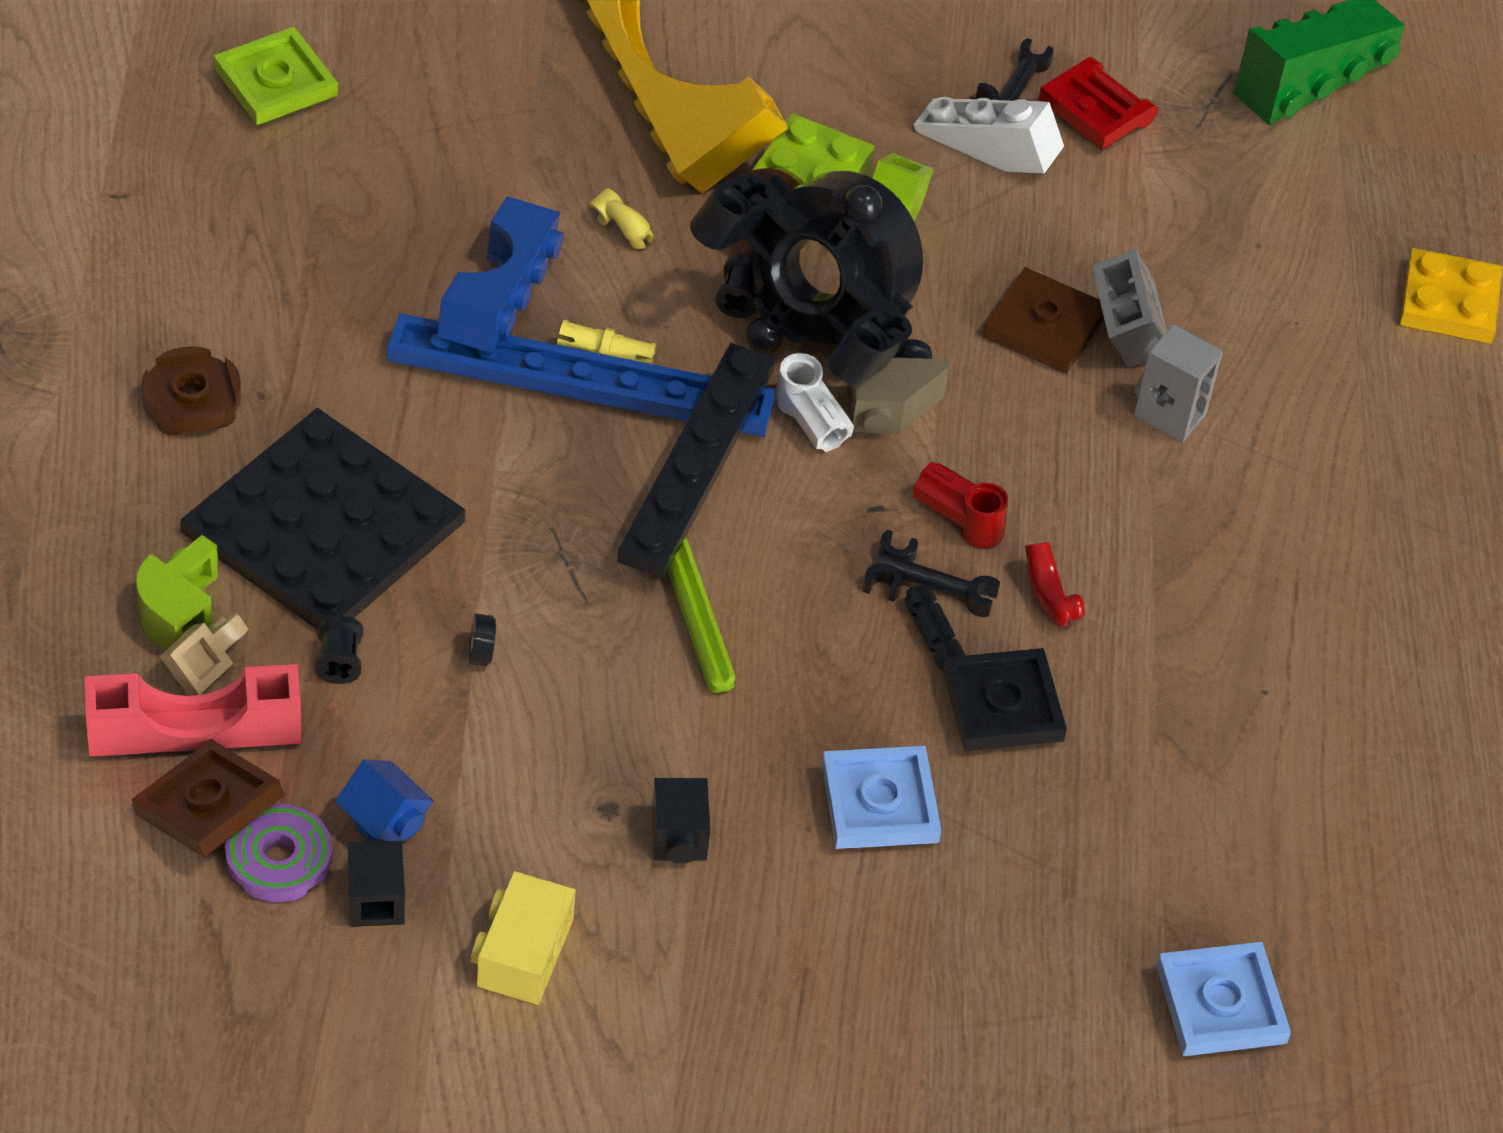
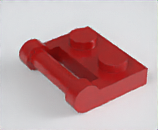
[1038,57,1158,150]

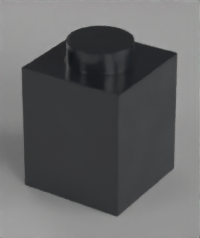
[651,778,711,863]
[348,839,405,927]

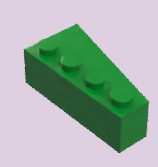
[1233,0,1405,125]

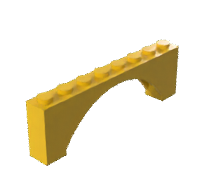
[583,0,789,194]

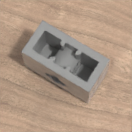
[1092,248,1167,368]
[1134,324,1223,443]

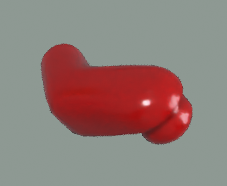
[1025,542,1085,627]

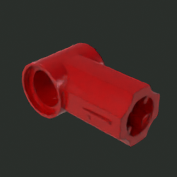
[913,461,1008,548]

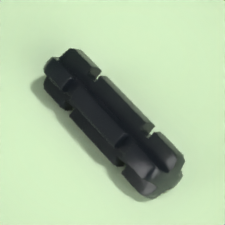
[905,583,965,671]

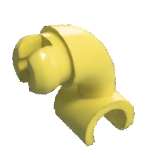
[589,188,654,249]

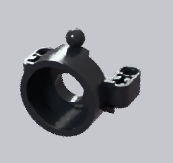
[690,171,923,384]

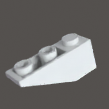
[913,97,1064,173]

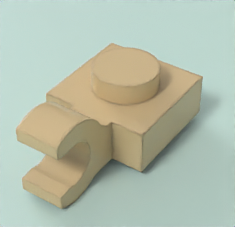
[159,613,249,696]

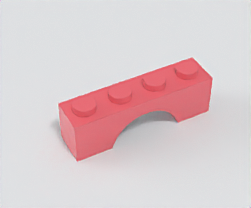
[84,664,302,757]

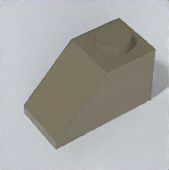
[848,358,950,434]

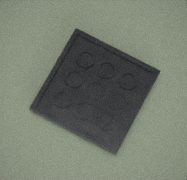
[180,408,465,630]

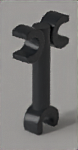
[970,38,1053,101]
[863,530,1000,617]

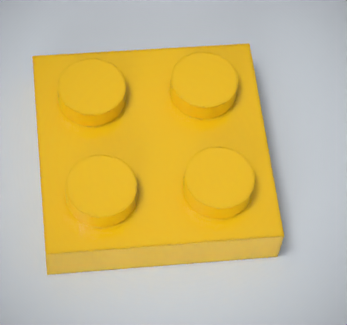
[1400,248,1503,344]

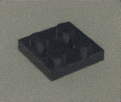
[943,648,1067,751]

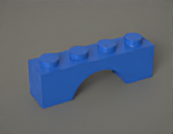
[437,196,564,353]

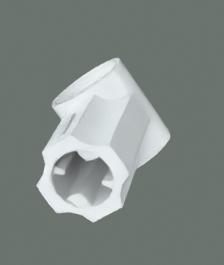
[774,353,854,453]

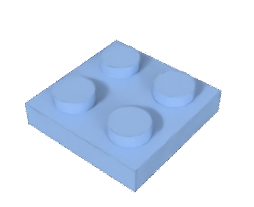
[821,746,942,849]
[1156,942,1291,1056]

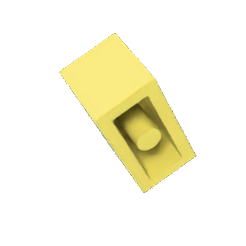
[471,871,576,1005]

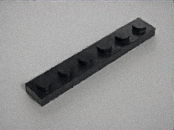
[617,342,775,579]

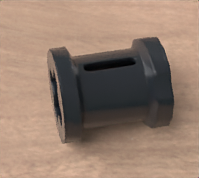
[715,255,758,318]
[315,615,364,684]

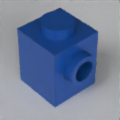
[335,759,434,842]

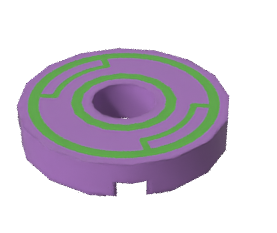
[225,804,333,903]

